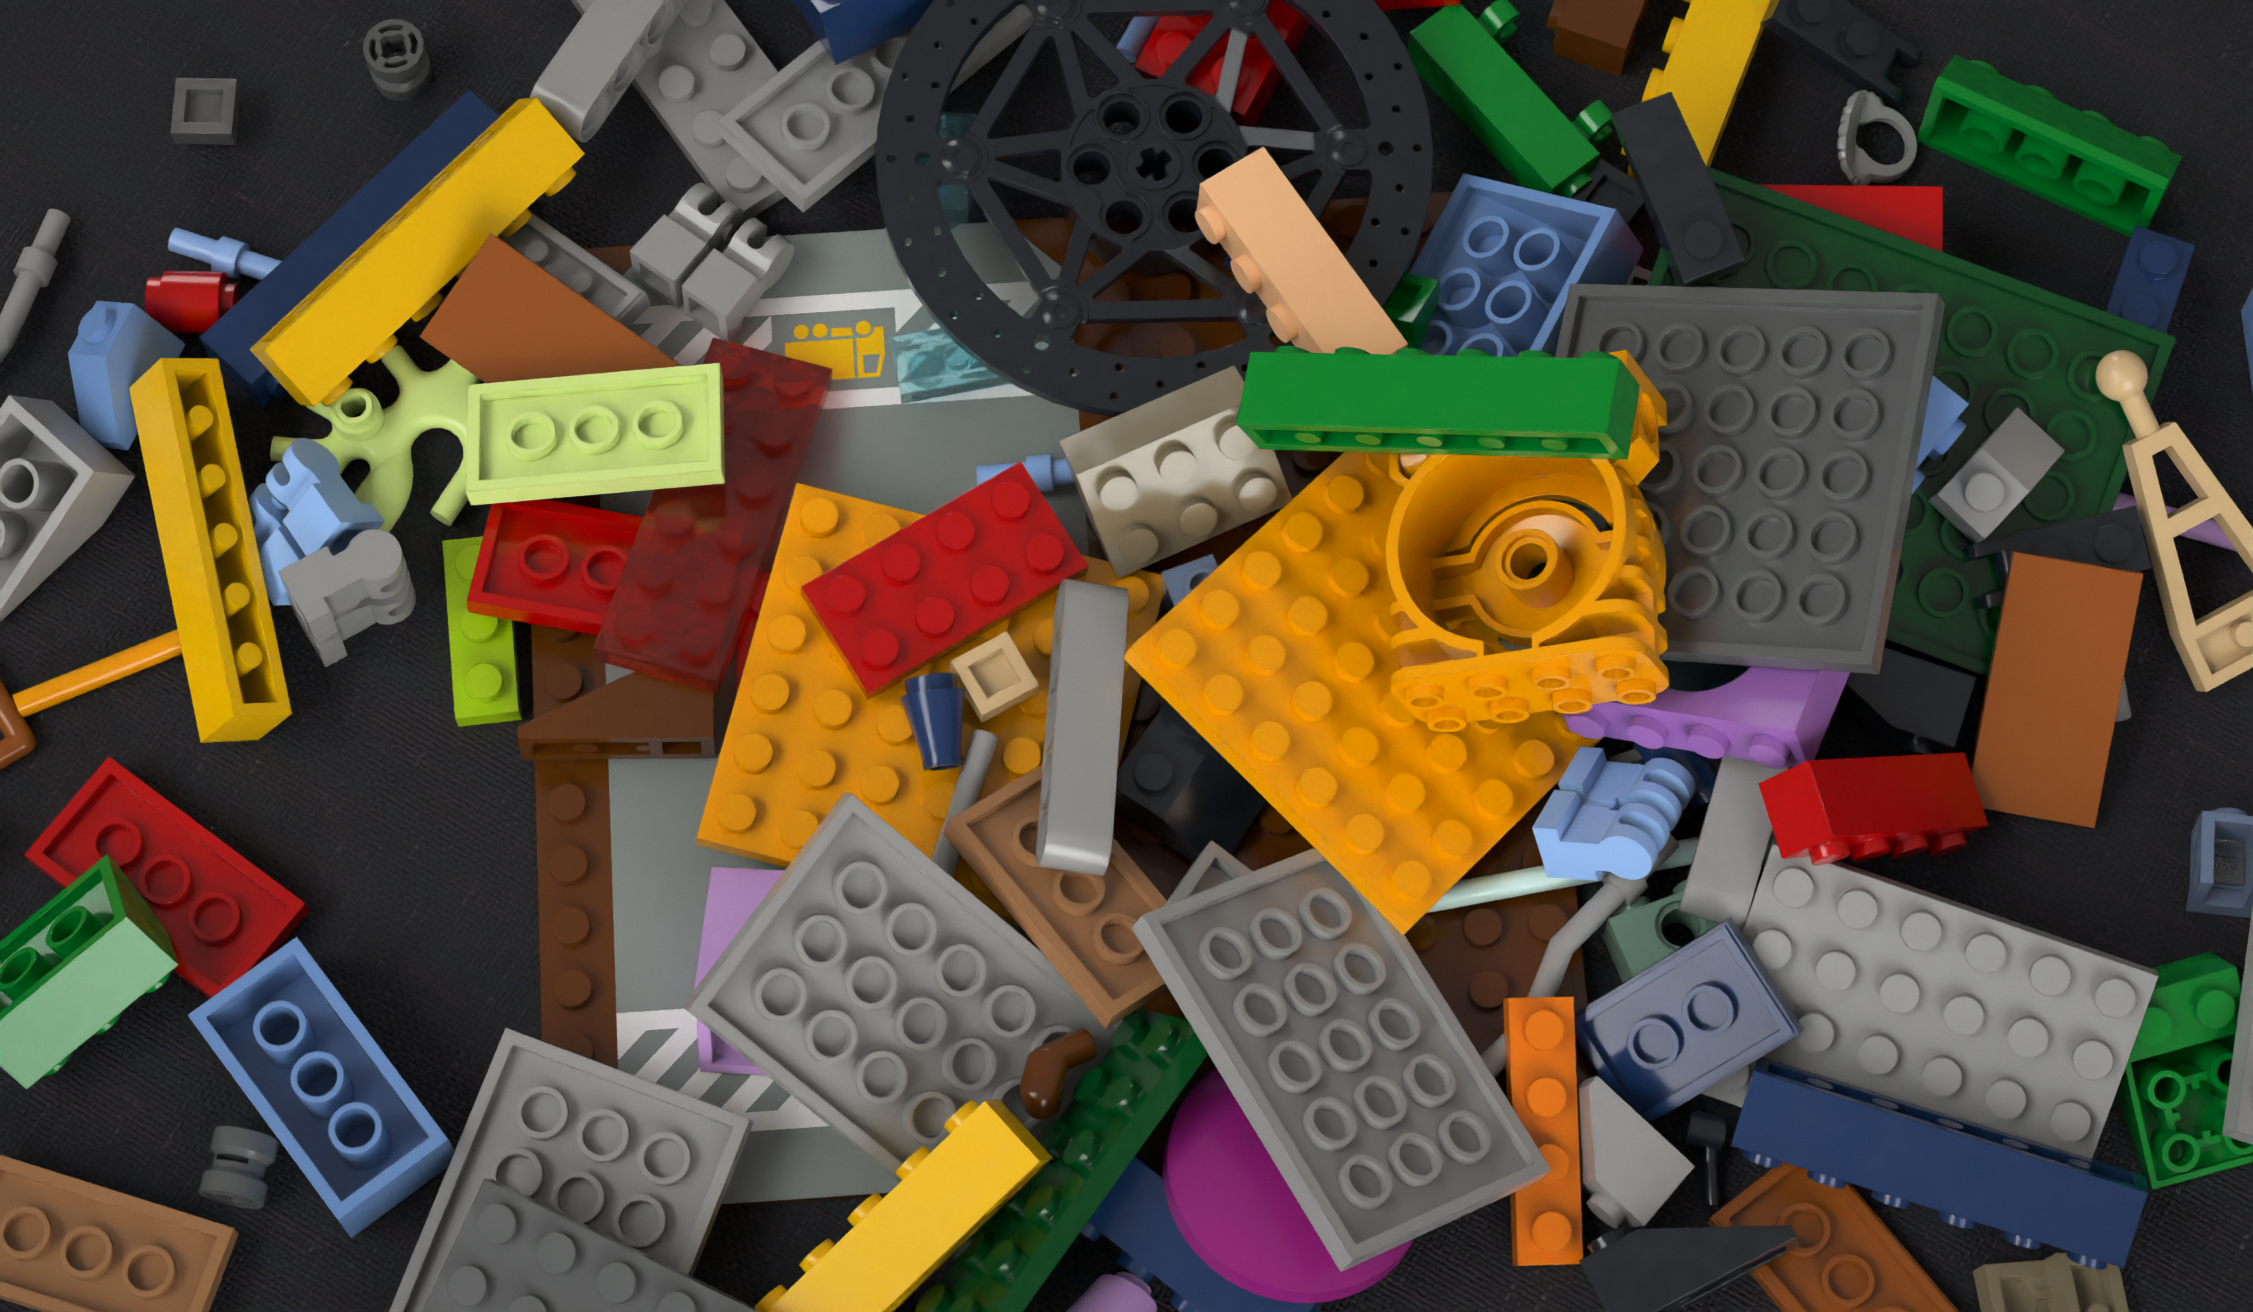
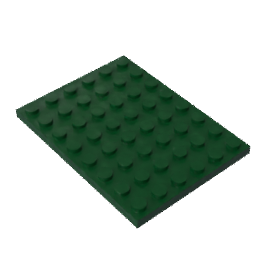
[1647,166,2176,679]

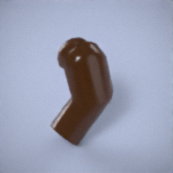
[1020,1028,1097,1119]

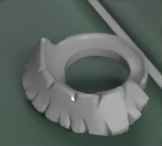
[1837,90,1917,186]

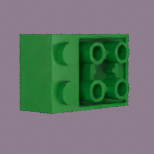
[2116,952,2253,1190]

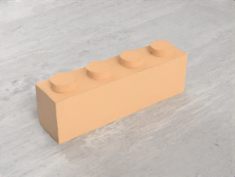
[1195,146,1408,355]

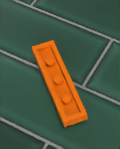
[1503,996,1583,1266]

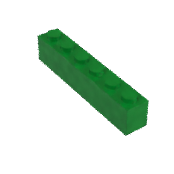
[1236,346,1640,460]

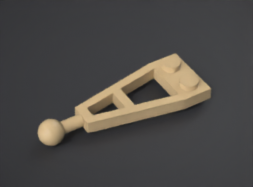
[2095,350,2253,692]

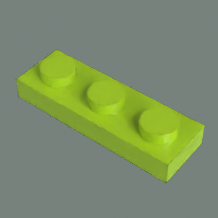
[442,536,522,727]

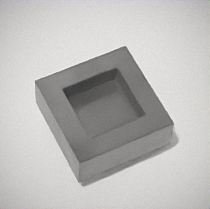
[170,78,241,145]

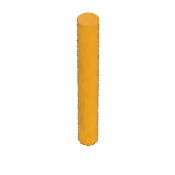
[13,629,183,718]

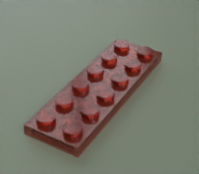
[594,338,832,693]

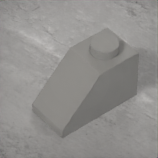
[1928,407,2065,544]
[1577,1076,1695,1229]

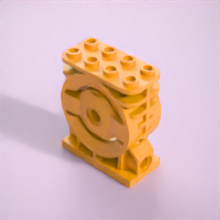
[1386,350,1669,732]

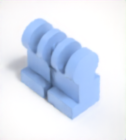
[249,438,385,606]
[1532,746,1695,881]

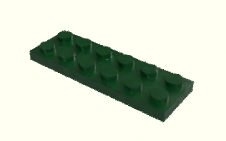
[916,1008,1208,1312]

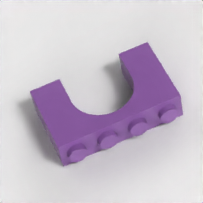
[1562,660,1850,769]

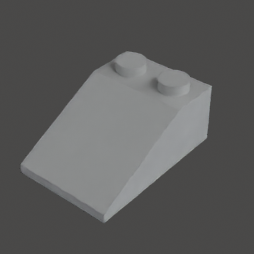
[0,395,136,622]

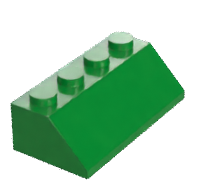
[1916,55,2182,238]

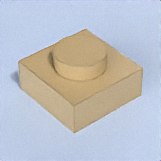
[950,631,1039,723]

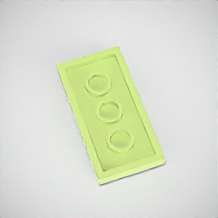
[466,363,725,505]

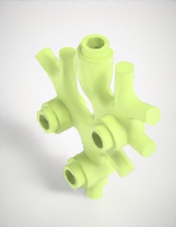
[270,345,483,533]

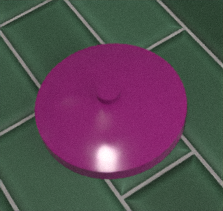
[1162,1068,1415,1303]

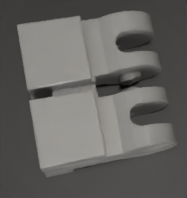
[630,182,795,344]
[278,529,416,668]

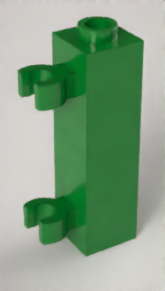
[1408,0,1613,198]

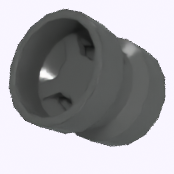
[363,19,433,101]
[198,1126,280,1209]

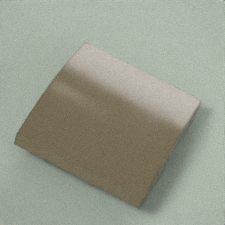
[1973,1252,2129,1312]

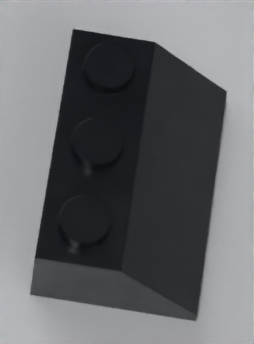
[1115,701,1268,862]

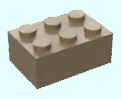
[1058,366,1292,579]

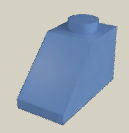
[68,301,185,450]

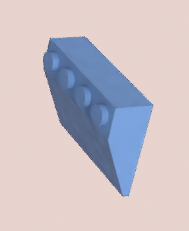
[1409,173,1644,357]

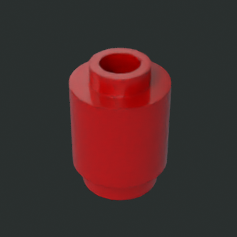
[145,271,241,333]

